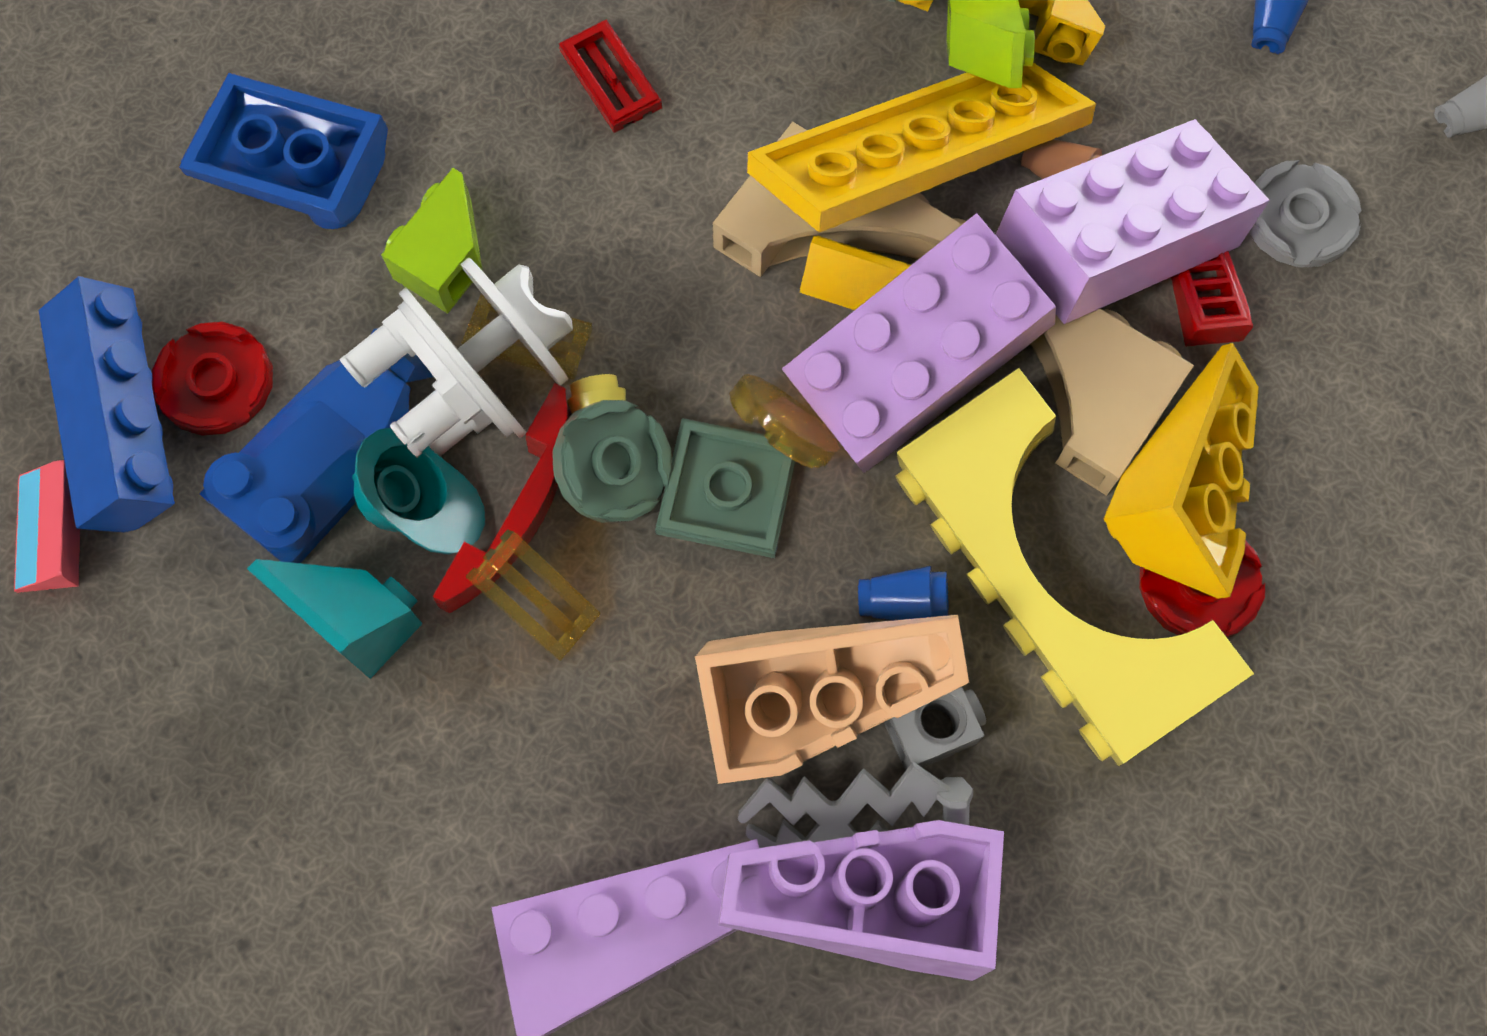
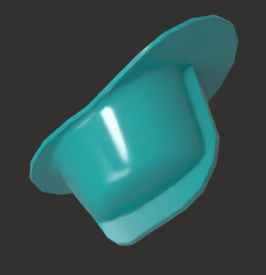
[352,428,485,555]

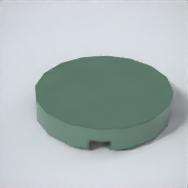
[552,400,672,523]

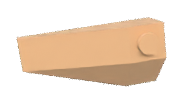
[695,615,969,784]

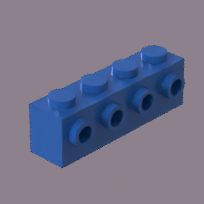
[38,276,175,533]

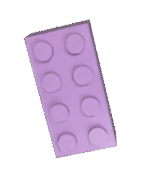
[996,119,1270,324]
[782,213,1056,473]

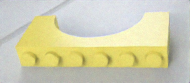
[895,368,1254,766]

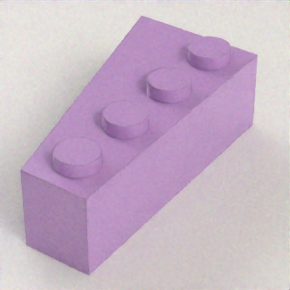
[491,839,759,1036]

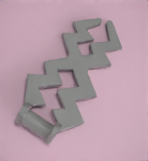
[738,762,973,848]

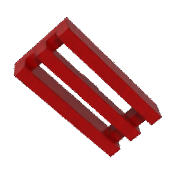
[559,19,662,133]

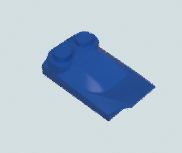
[179,73,388,229]
[199,360,411,563]

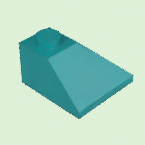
[247,559,423,679]

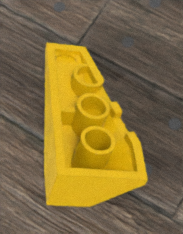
[1104,343,1259,599]

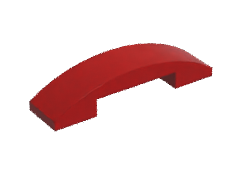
[433,383,568,613]

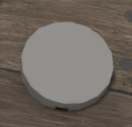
[1249,160,1362,267]

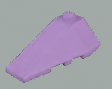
[718,820,1004,981]

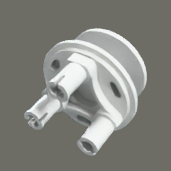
[339,258,573,457]

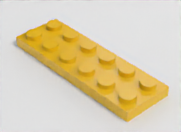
[747,63,1096,233]

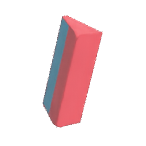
[14,460,80,593]

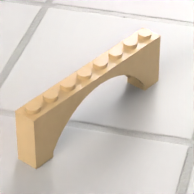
[713,122,1194,496]

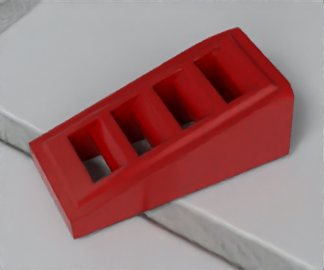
[1171,251,1253,347]

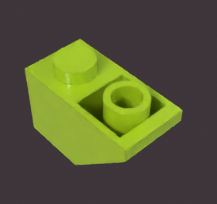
[946,0,1035,88]
[381,168,482,314]

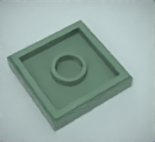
[655,418,799,558]

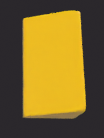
[800,235,911,310]

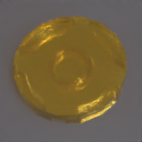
[729,374,840,468]

